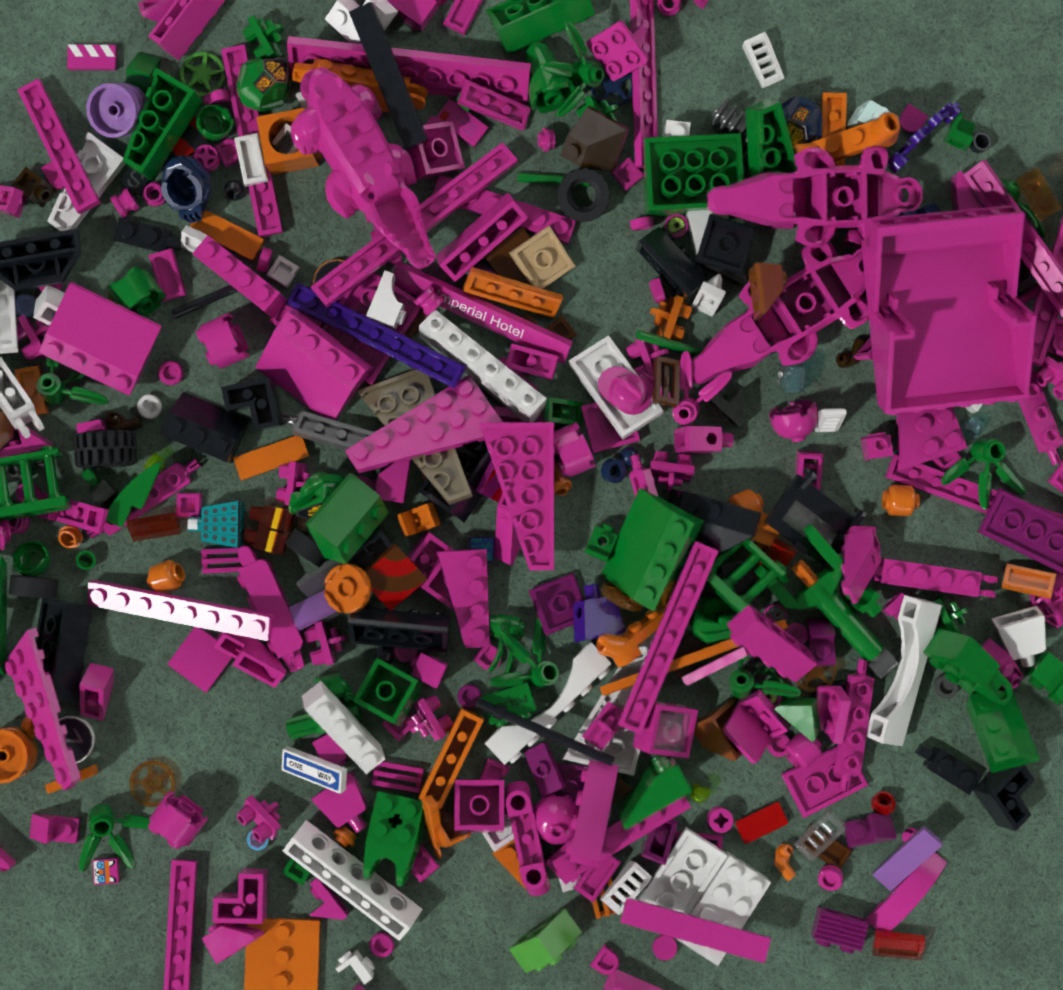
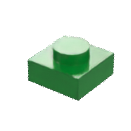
[282,858,310,886]

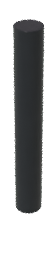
[172,285,238,319]

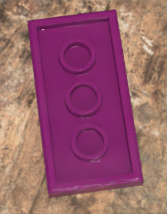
[977,489,1063,574]

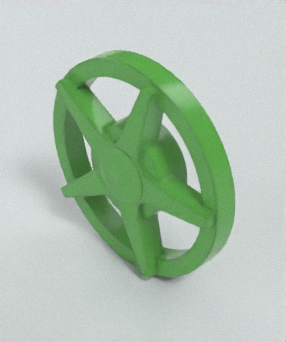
[180,52,225,97]

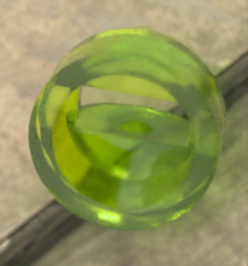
[143,453,165,473]
[690,783,711,803]

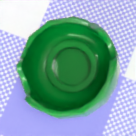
[196,104,234,140]
[12,541,50,577]

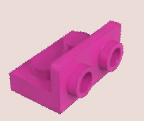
[816,686,851,744]

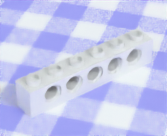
[419,310,547,422]
[283,820,423,941]

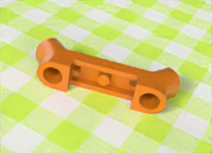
[793,112,900,162]
[596,583,677,667]

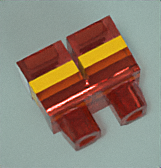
[243,505,295,556]

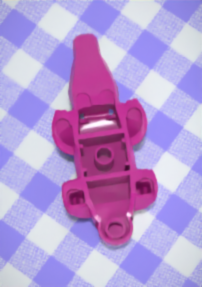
[291,67,435,269]
[707,146,923,247]
[691,242,869,384]

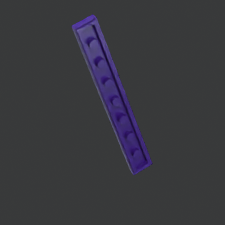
[286,282,466,389]

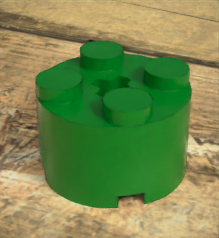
[106,266,166,318]

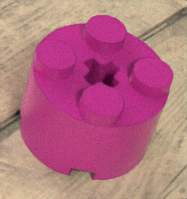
[196,313,250,369]
[554,422,596,478]
[148,791,208,849]

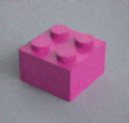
[454,780,504,833]

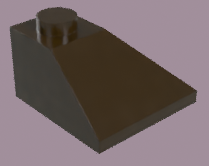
[561,106,629,172]

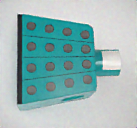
[188,501,244,548]

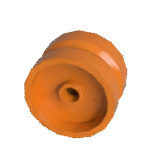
[0,726,38,784]

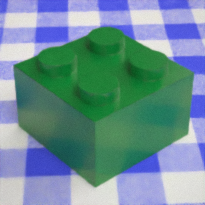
[353,658,425,727]

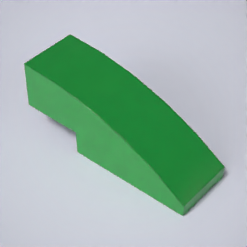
[106,460,164,528]

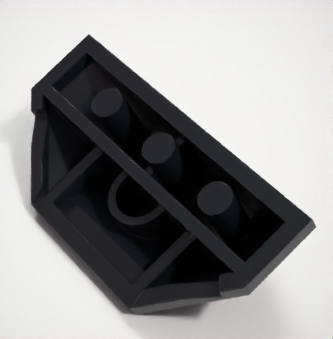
[0,228,82,291]
[668,489,761,553]

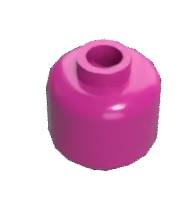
[785,732,822,768]

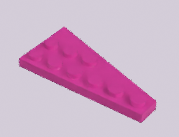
[345,374,502,473]
[896,407,967,471]
[479,422,554,570]
[5,628,81,791]

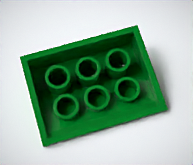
[644,133,744,217]
[601,488,704,611]
[618,755,692,830]

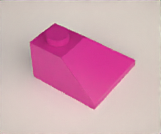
[407,121,465,180]

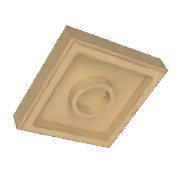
[509,225,575,289]

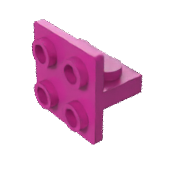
[586,20,649,81]

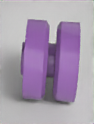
[86,83,147,138]

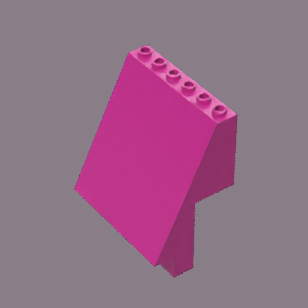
[861,205,1037,415]

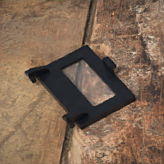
[764,468,868,569]

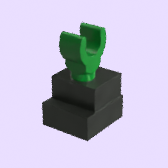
[81,468,120,509]

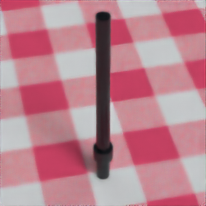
[475,698,615,766]

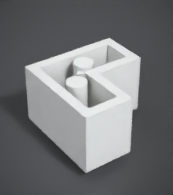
[325,0,398,44]

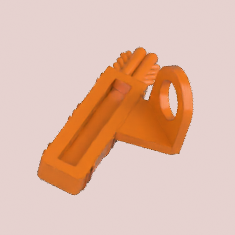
[422,795,471,859]

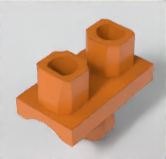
[650,295,692,340]

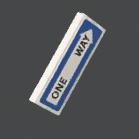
[282,746,347,794]

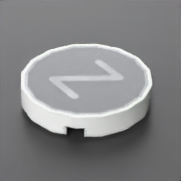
[59,716,95,763]

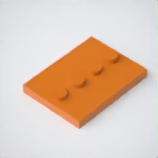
[244,918,321,990]

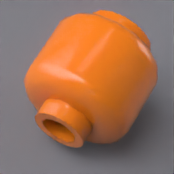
[882,485,920,516]
[728,489,764,513]
[147,560,185,594]

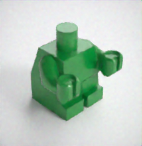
[314,672,354,703]

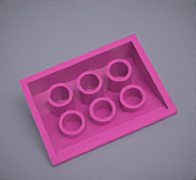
[39,282,162,396]
[255,309,373,421]

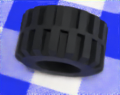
[73,430,138,468]

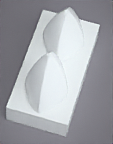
[691,274,726,317]

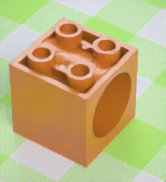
[256,108,322,175]

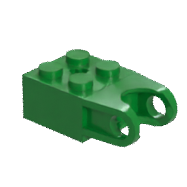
[923,629,1013,705]
[363,791,425,887]

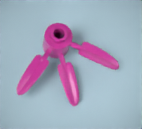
[639,351,732,425]

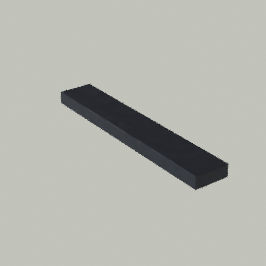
[349,2,429,150]

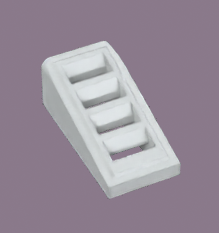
[742,32,784,89]
[814,408,846,432]
[600,861,653,915]

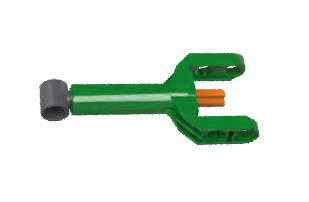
[754,523,899,679]

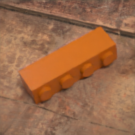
[419,706,484,809]

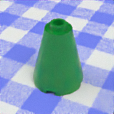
[525,42,576,113]

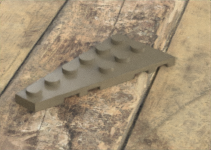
[357,369,473,505]

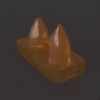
[1015,166,1062,221]

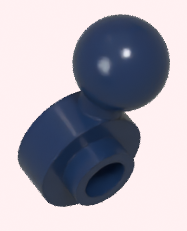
[601,447,638,483]

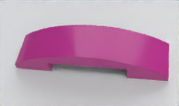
[36,492,108,534]
[866,852,947,932]

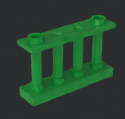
[0,446,72,522]
[686,539,788,614]

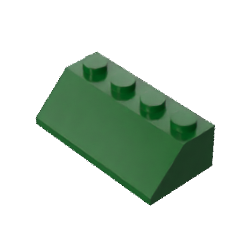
[486,0,595,54]

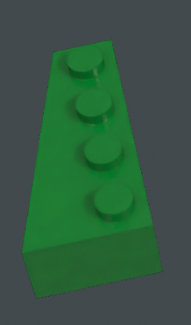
[122,67,204,181]

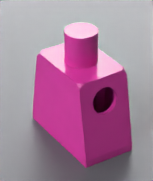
[674,426,733,453]
[311,770,369,833]

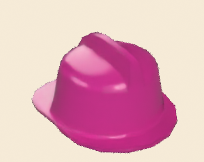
[597,366,652,415]

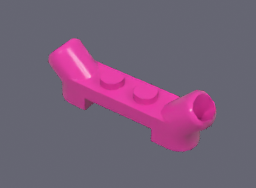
[506,781,551,896]

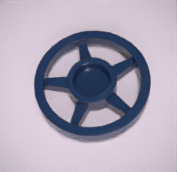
[590,72,633,106]

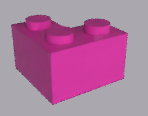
[213,868,268,924]

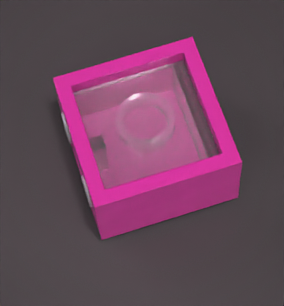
[633,701,698,758]

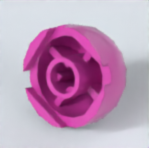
[768,400,818,442]
[534,794,580,845]

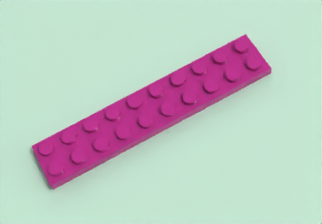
[287,36,531,105]

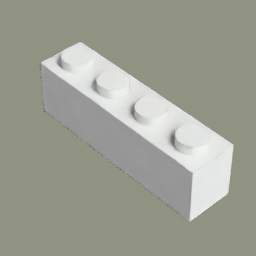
[302,681,385,774]

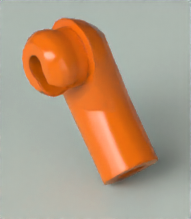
[774,844,796,881]

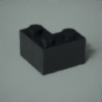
[221,377,283,431]
[972,765,1035,831]

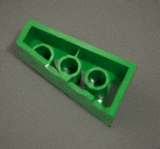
[746,99,797,178]

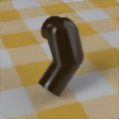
[836,338,866,368]
[106,411,143,431]

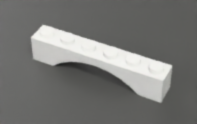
[866,595,942,746]
[484,641,611,765]

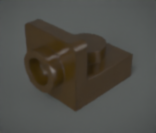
[11,166,56,208]

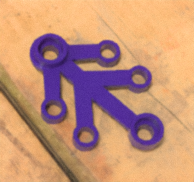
[888,102,962,174]

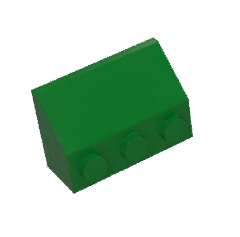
[306,473,389,564]
[966,690,1040,773]

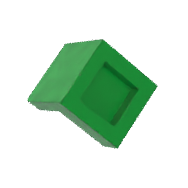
[943,112,976,151]

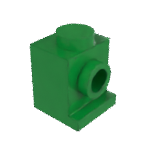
[584,523,618,562]

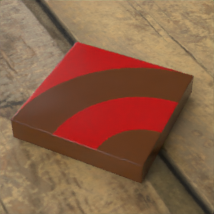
[364,543,428,611]

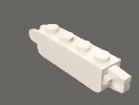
[0,356,45,439]

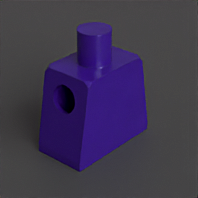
[573,584,626,642]

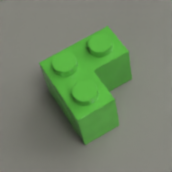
[509,908,582,973]

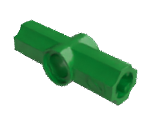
[285,700,362,740]

